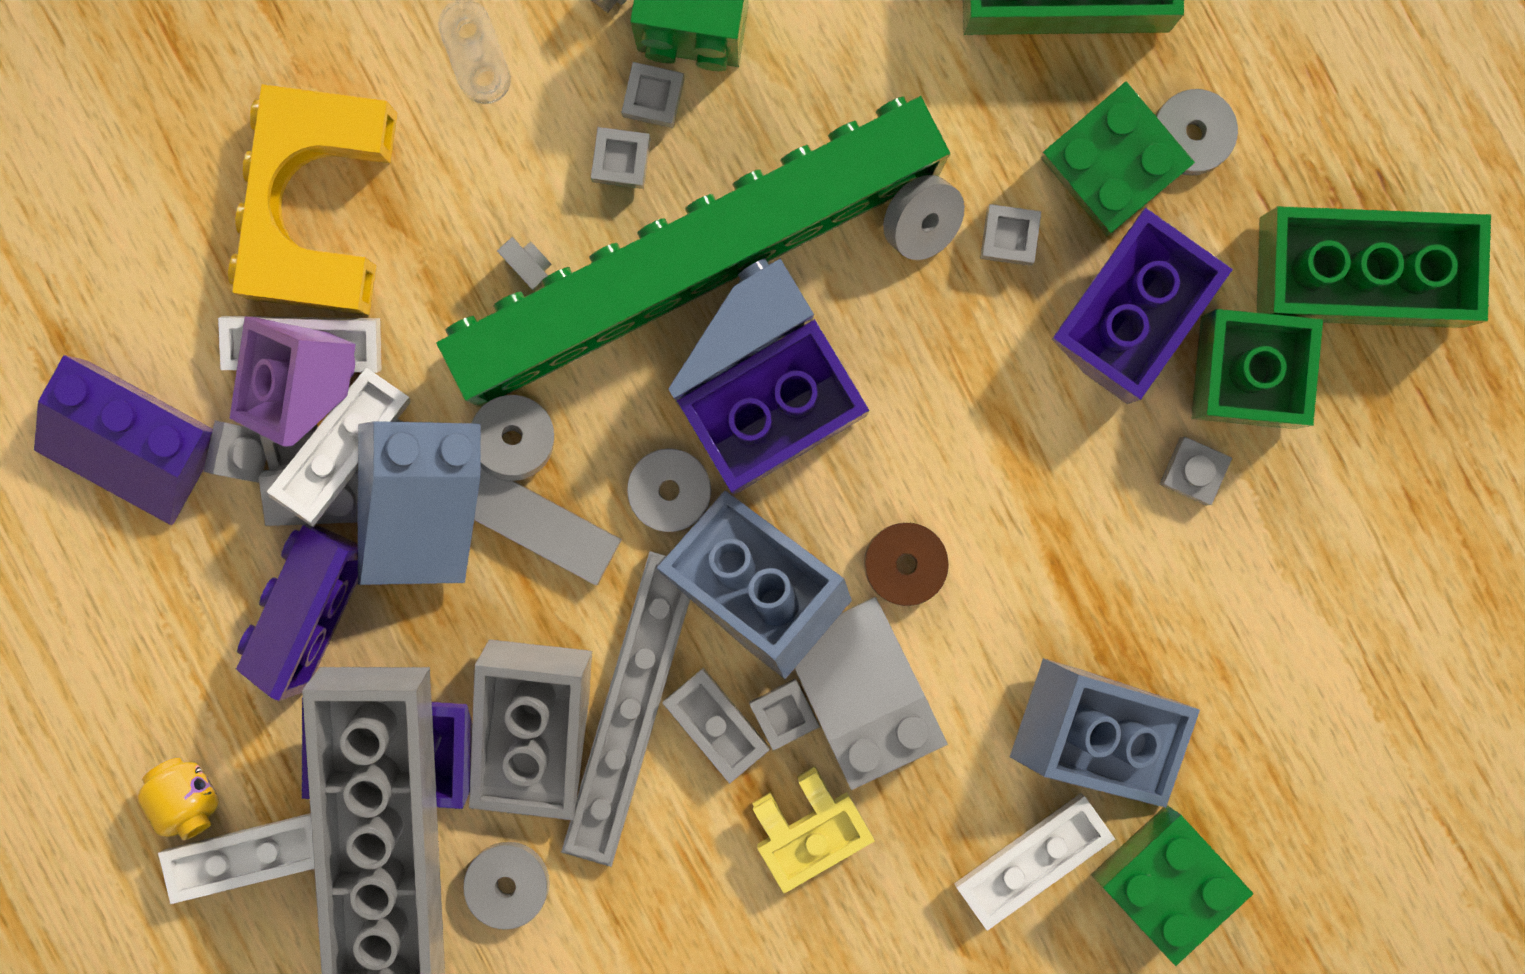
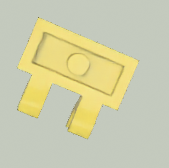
[752,766,875,894]

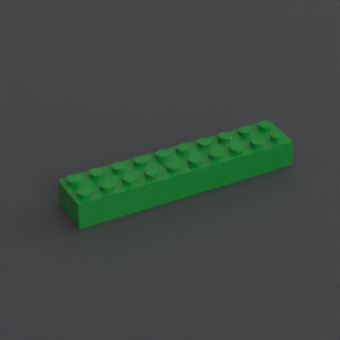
[436,96,951,407]

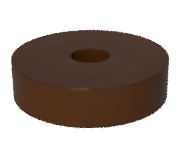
[864,523,949,606]

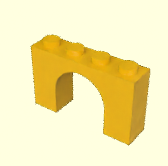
[228,84,398,316]

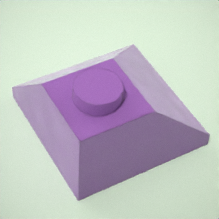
[230,316,356,446]

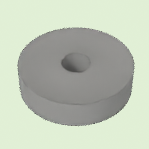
[1156,89,1238,175]
[883,175,965,260]
[472,395,554,481]
[627,449,711,532]
[463,842,550,929]

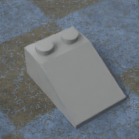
[795,597,948,790]
[469,639,592,820]

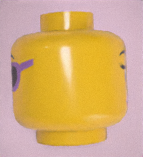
[138,758,219,840]

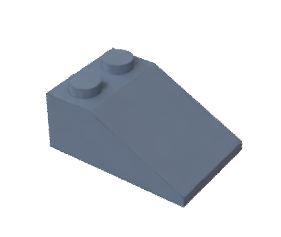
[668,258,814,405]
[358,421,481,585]
[657,491,852,679]
[1010,658,1200,808]

